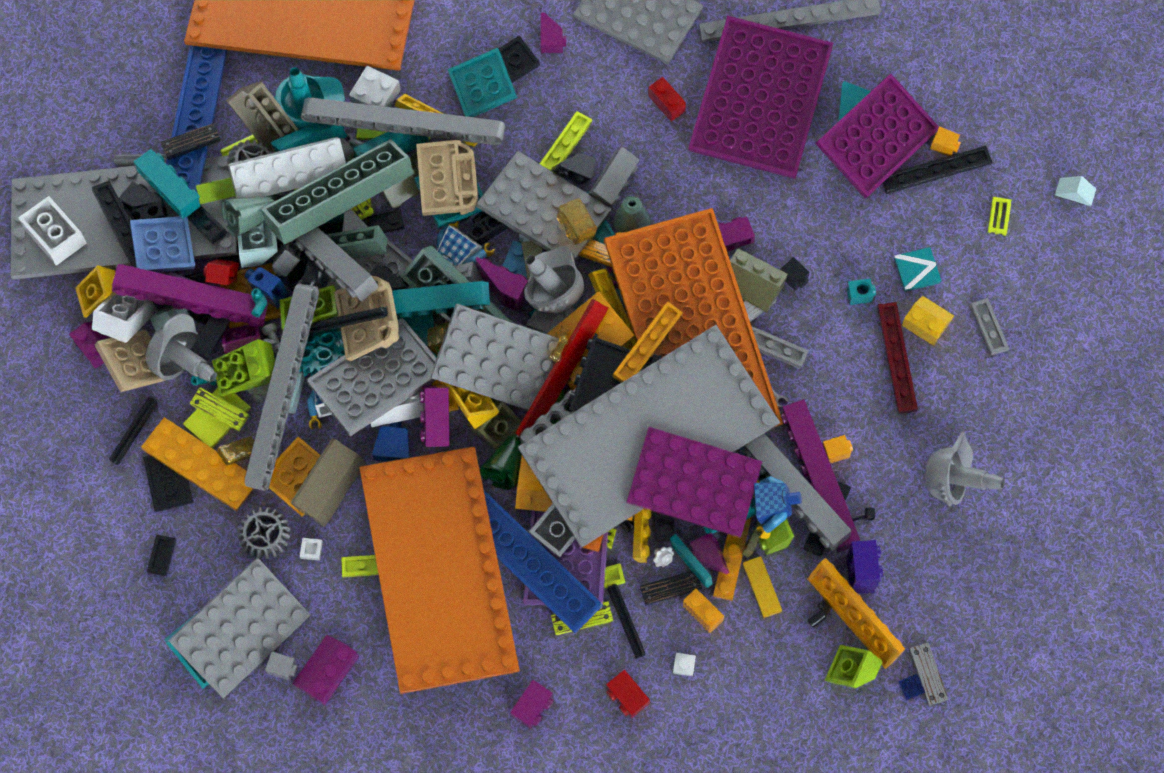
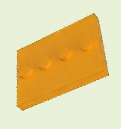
[547,291,635,383]

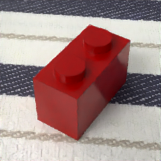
[648,76,686,122]
[203,259,239,285]
[606,669,650,719]

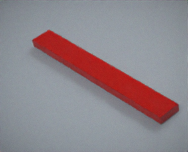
[515,299,609,436]

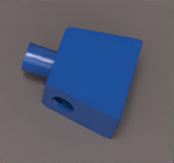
[245,267,290,309]
[372,421,410,462]

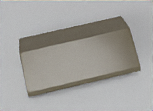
[226,81,298,152]
[290,438,366,527]

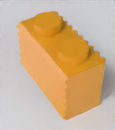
[683,588,724,633]

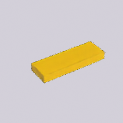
[742,556,782,618]

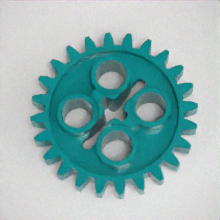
[299,328,345,376]

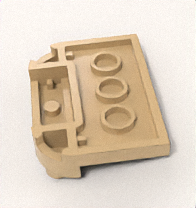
[416,140,478,216]
[334,275,399,361]

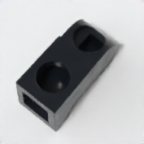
[130,201,168,220]

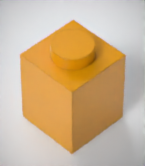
[930,126,961,156]
[822,435,853,463]

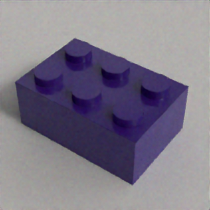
[846,540,883,594]

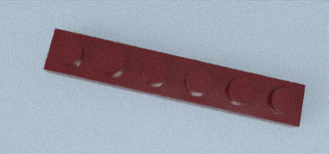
[877,302,918,414]

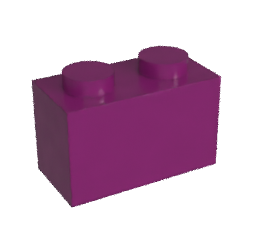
[510,680,554,729]

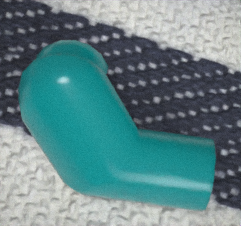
[251,288,267,318]
[191,376,217,386]

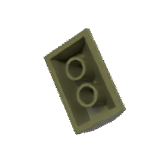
[380,152,420,208]
[730,249,788,313]

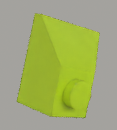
[758,519,794,555]
[825,645,883,688]

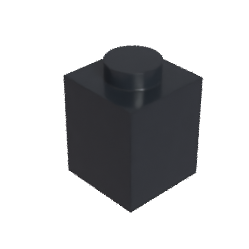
[780,257,810,290]

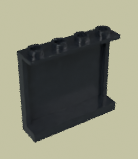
[568,333,661,411]

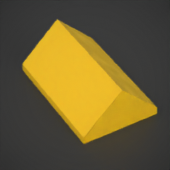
[444,382,499,429]

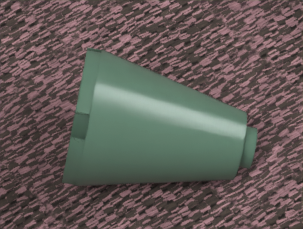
[613,196,650,232]
[221,197,275,237]

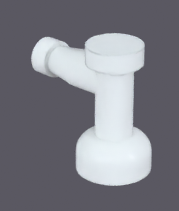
[261,323,280,353]

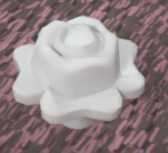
[653,546,674,567]

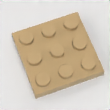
[95,330,166,392]

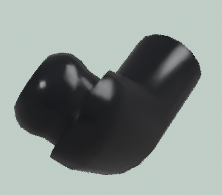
[808,600,831,628]

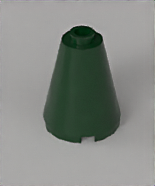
[480,435,522,490]

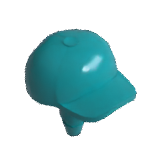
[274,67,345,130]

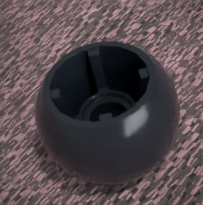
[287,258,328,292]

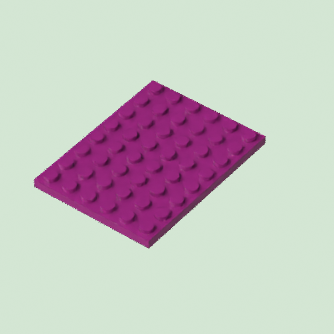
[688,15,834,179]

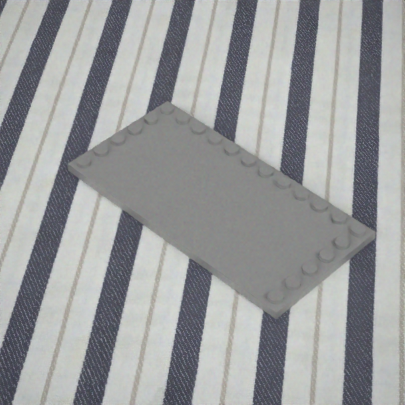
[11,156,238,280]
[518,325,780,548]

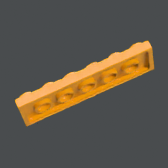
[141,417,254,512]
[807,558,905,669]

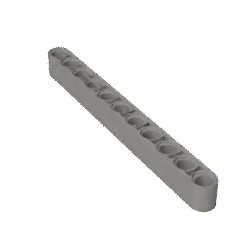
[301,98,505,145]
[245,284,319,491]

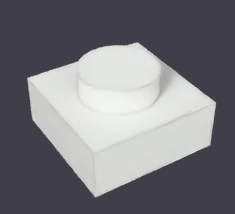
[300,538,323,561]
[673,653,696,676]

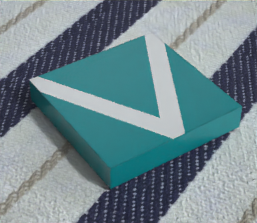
[894,247,941,292]

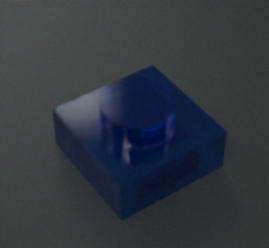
[898,674,925,701]

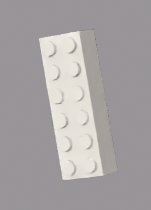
[227,137,346,199]

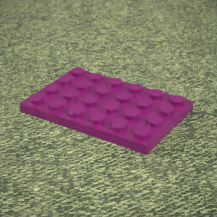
[815,74,939,199]
[626,427,762,538]

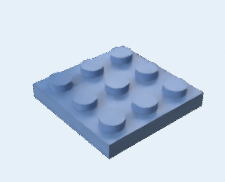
[130,216,195,272]

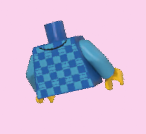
[754,476,802,539]

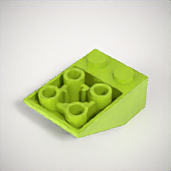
[212,339,275,396]

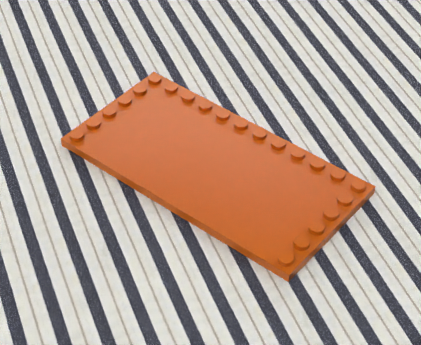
[184,0,415,71]
[604,208,783,428]
[359,446,519,694]

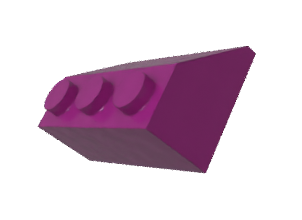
[419,384,449,447]
[292,635,359,706]

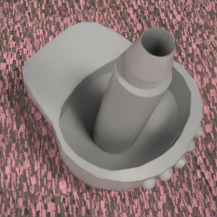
[524,247,584,314]
[146,314,217,382]
[925,432,1005,506]

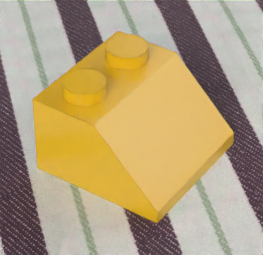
[75,265,116,318]
[902,295,954,346]

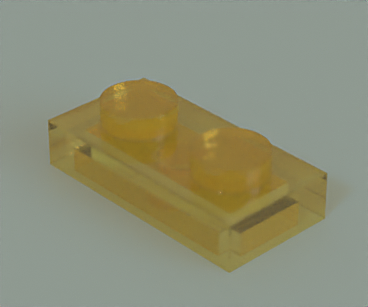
[217,436,255,466]

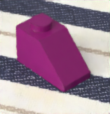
[541,13,566,53]
[690,533,730,574]

